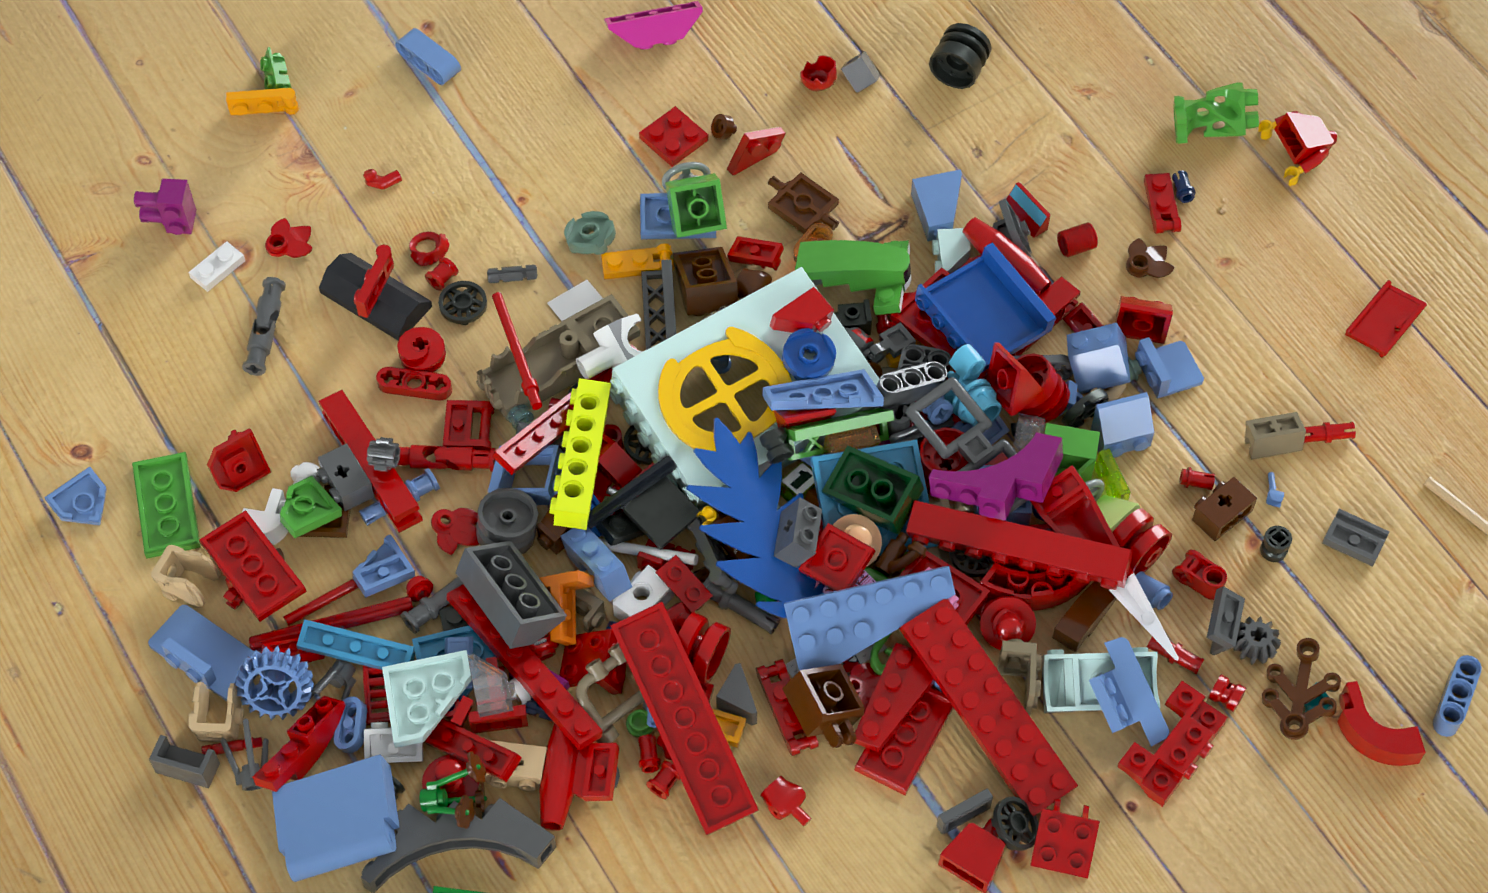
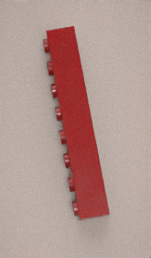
[906,500,1132,590]

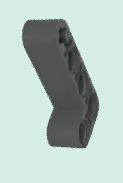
[887,344,951,437]

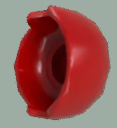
[800,55,837,92]

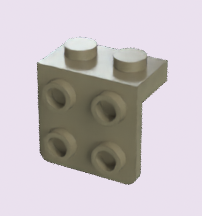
[997,639,1042,716]

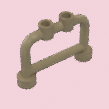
[576,643,645,743]

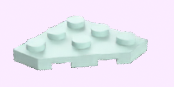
[382,650,472,748]

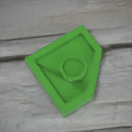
[280,476,342,538]

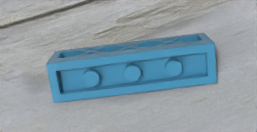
[296,619,415,670]

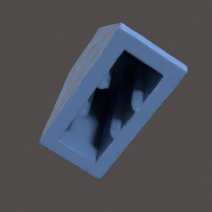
[911,169,962,241]

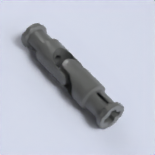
[242,277,286,376]

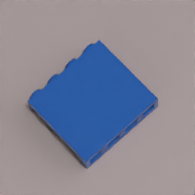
[915,243,1056,373]

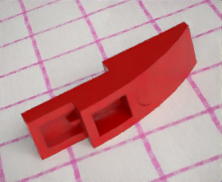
[252,695,346,792]

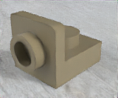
[576,589,606,633]

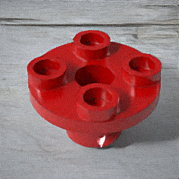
[980,596,1036,650]
[422,755,480,807]

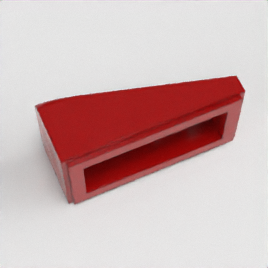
[363,665,391,725]

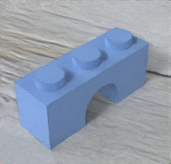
[560,527,632,602]

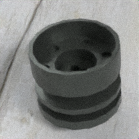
[929,23,992,89]

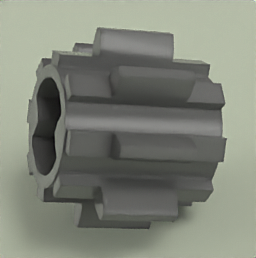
[367,437,400,472]

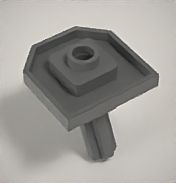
[993,199,1032,257]

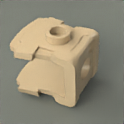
[151,545,221,607]
[188,682,244,742]

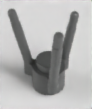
[310,659,356,701]
[220,718,269,791]

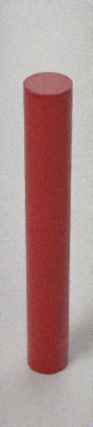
[283,579,359,626]

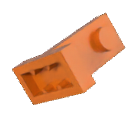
[539,570,594,646]

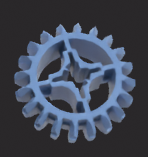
[235,646,314,721]

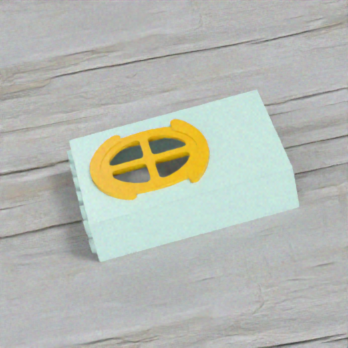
[610,267,880,511]

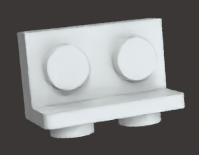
[364,722,423,763]

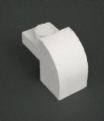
[242,488,288,545]

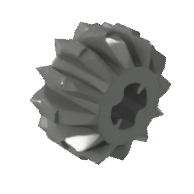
[1233,616,1281,665]

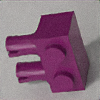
[134,178,197,235]

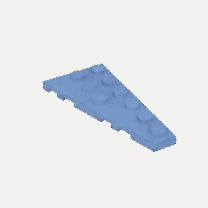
[784,566,955,671]

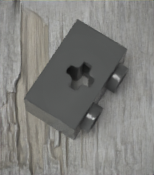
[317,444,374,511]
[774,498,822,568]

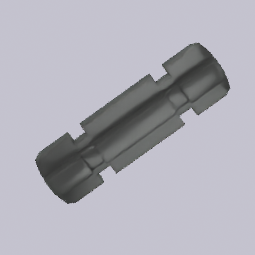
[487,264,538,283]

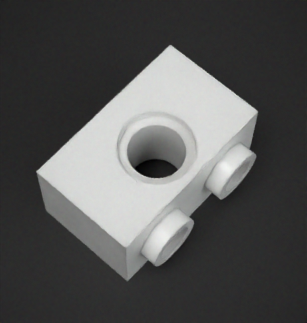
[613,565,675,621]

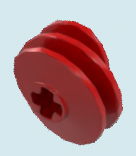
[397,327,446,373]

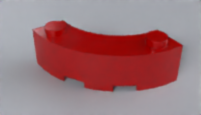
[980,562,1091,611]

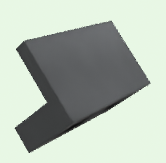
[1206,586,1245,655]

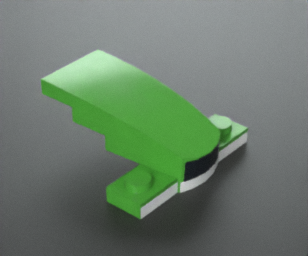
[795,240,911,315]

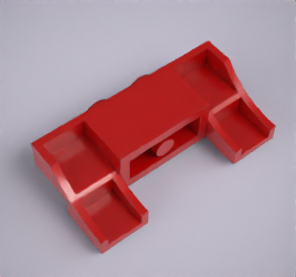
[1117,681,1228,807]

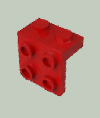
[559,629,627,695]

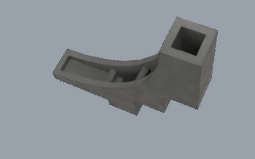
[361,798,556,893]

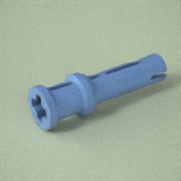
[359,468,440,526]

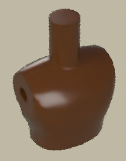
[736,268,772,298]

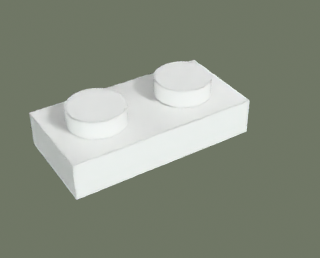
[189,241,246,292]

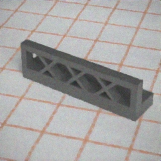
[641,259,676,350]

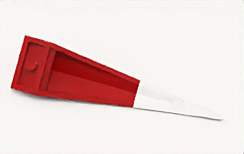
[1030,465,1178,661]

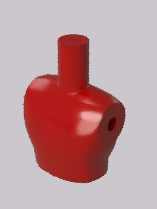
[760,776,812,827]

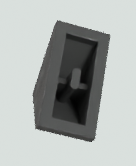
[716,663,757,725]

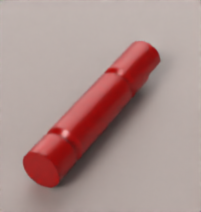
[201,737,263,755]

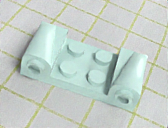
[1041,647,1160,713]

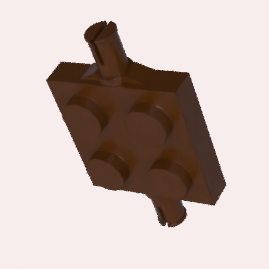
[768,172,839,235]

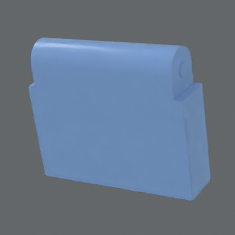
[272,754,400,882]

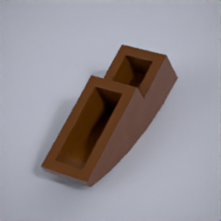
[1052,581,1117,652]

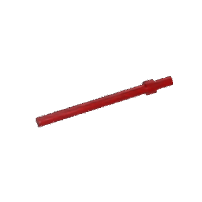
[492,292,542,410]

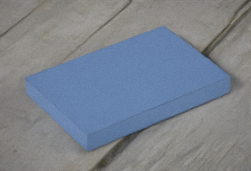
[640,193,716,240]

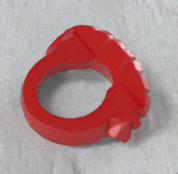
[409,231,450,266]

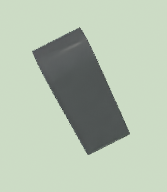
[876,361,947,409]

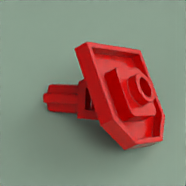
[207,428,271,492]

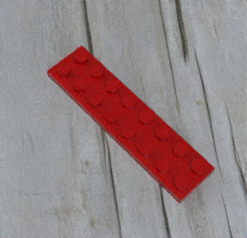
[900,599,1078,816]
[611,602,759,835]

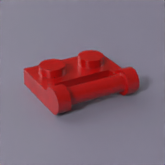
[443,400,495,450]

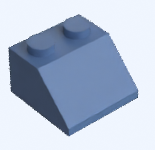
[1067,323,1131,394]
[1091,392,1154,459]

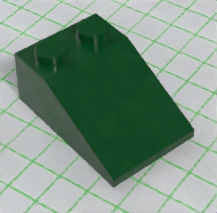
[822,445,924,535]

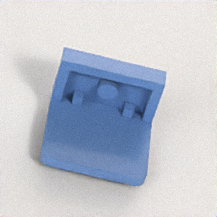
[1135,337,1204,399]

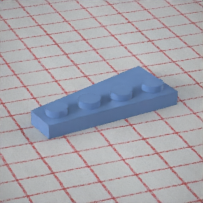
[763,369,884,411]

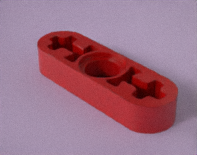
[376,367,452,401]

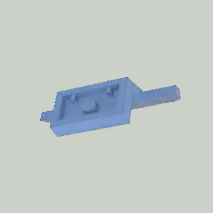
[1089,637,1169,747]

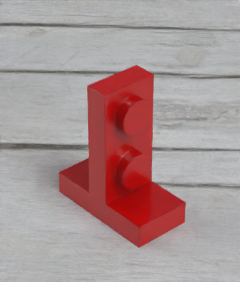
[468,657,528,734]

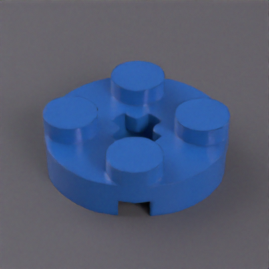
[782,328,836,381]

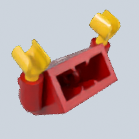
[1258,111,1337,186]

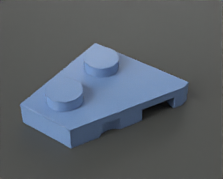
[352,534,415,598]

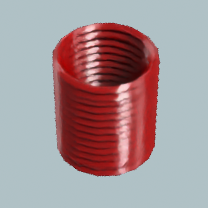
[1057,222,1098,258]

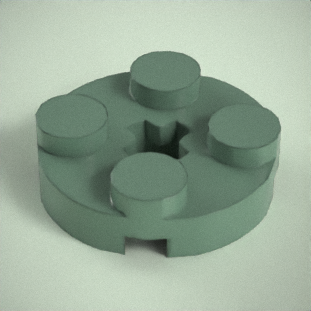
[564,211,616,255]

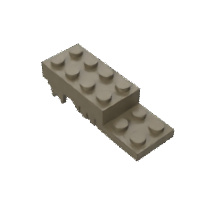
[476,294,640,421]

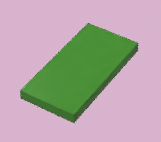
[132,452,201,559]

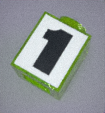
[780,461,815,502]

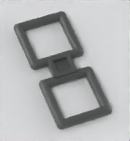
[906,377,1028,520]

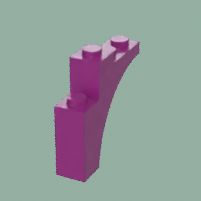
[929,432,1063,521]

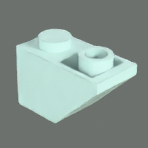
[932,228,971,274]

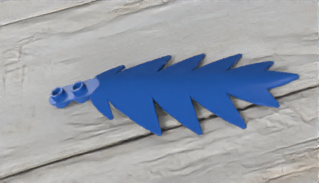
[686,418,825,618]

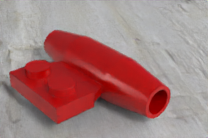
[959,217,1051,296]
[539,723,620,831]

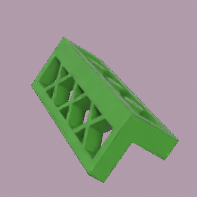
[784,408,894,461]

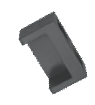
[149,735,220,789]

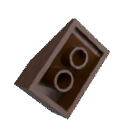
[673,247,738,316]

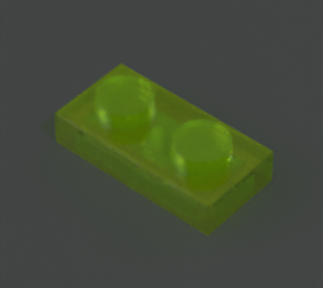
[1095,448,1131,501]

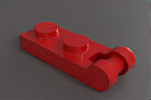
[1144,173,1182,234]
[354,244,394,318]

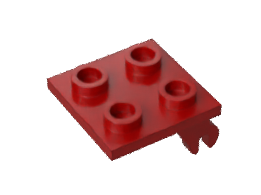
[1030,798,1100,879]

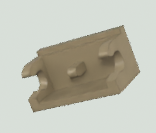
[1245,412,1306,460]

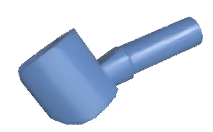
[1266,472,1284,508]

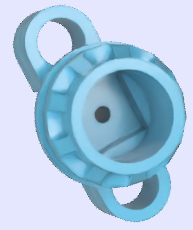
[944,344,1002,426]

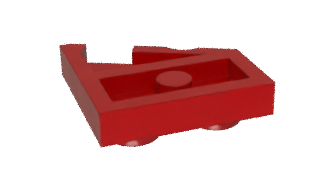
[727,127,786,176]

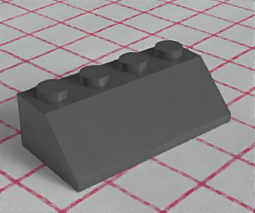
[455,541,567,649]

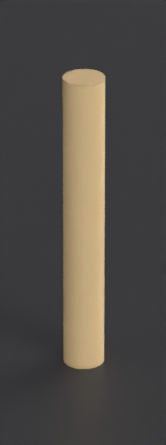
[1424,477,1488,535]

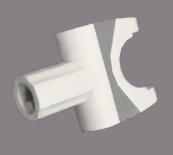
[576,314,644,379]

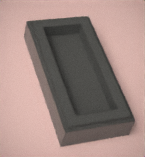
[936,788,993,834]

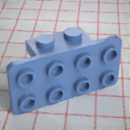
[148,605,259,701]

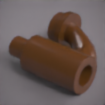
[874,532,927,577]

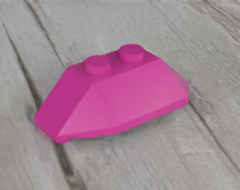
[604,1,703,50]

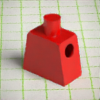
[938,818,1006,893]

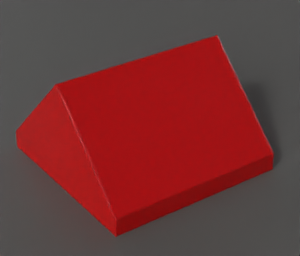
[986,342,1043,416]

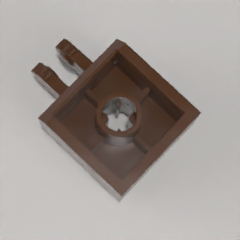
[782,664,864,748]

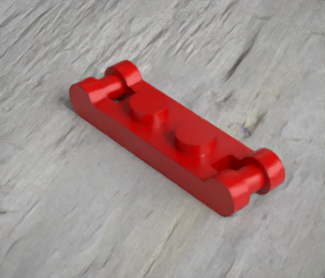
[755,659,819,756]

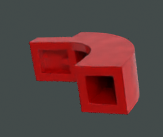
[1337,681,1426,766]

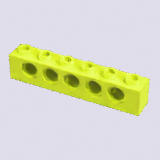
[549,378,611,530]

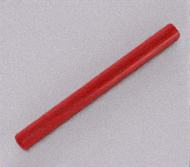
[249,596,413,651]

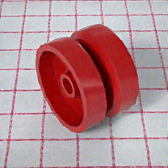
[1112,508,1173,575]
[678,612,731,684]

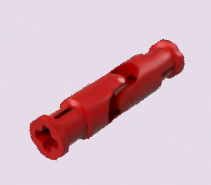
[398,445,496,472]

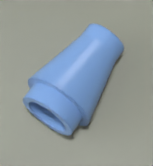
[1135,571,1173,610]

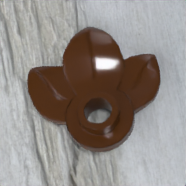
[1126,238,1174,278]

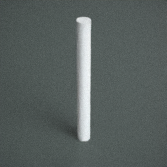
[599,538,698,565]

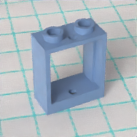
[488,445,563,505]

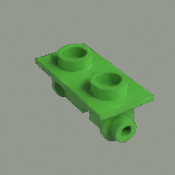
[260,47,291,89]

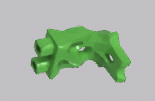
[1173,82,1259,144]

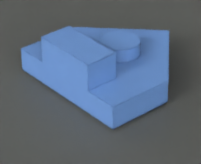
[44,467,107,525]

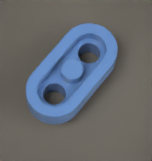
[334,697,367,753]

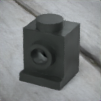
[833,299,872,335]

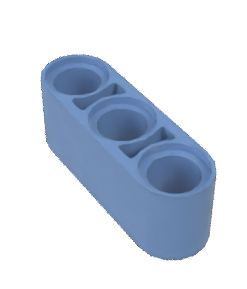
[395,28,461,85]
[1433,655,1482,737]

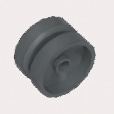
[476,488,538,555]

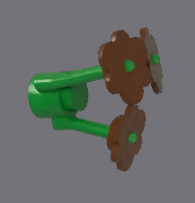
[419,751,487,829]

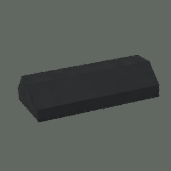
[319,253,432,341]

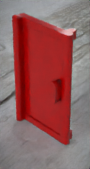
[1345,280,1427,358]

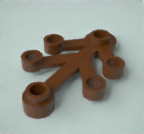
[1262,638,1341,740]

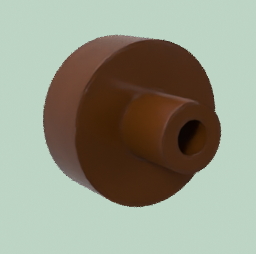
[711,114,737,140]

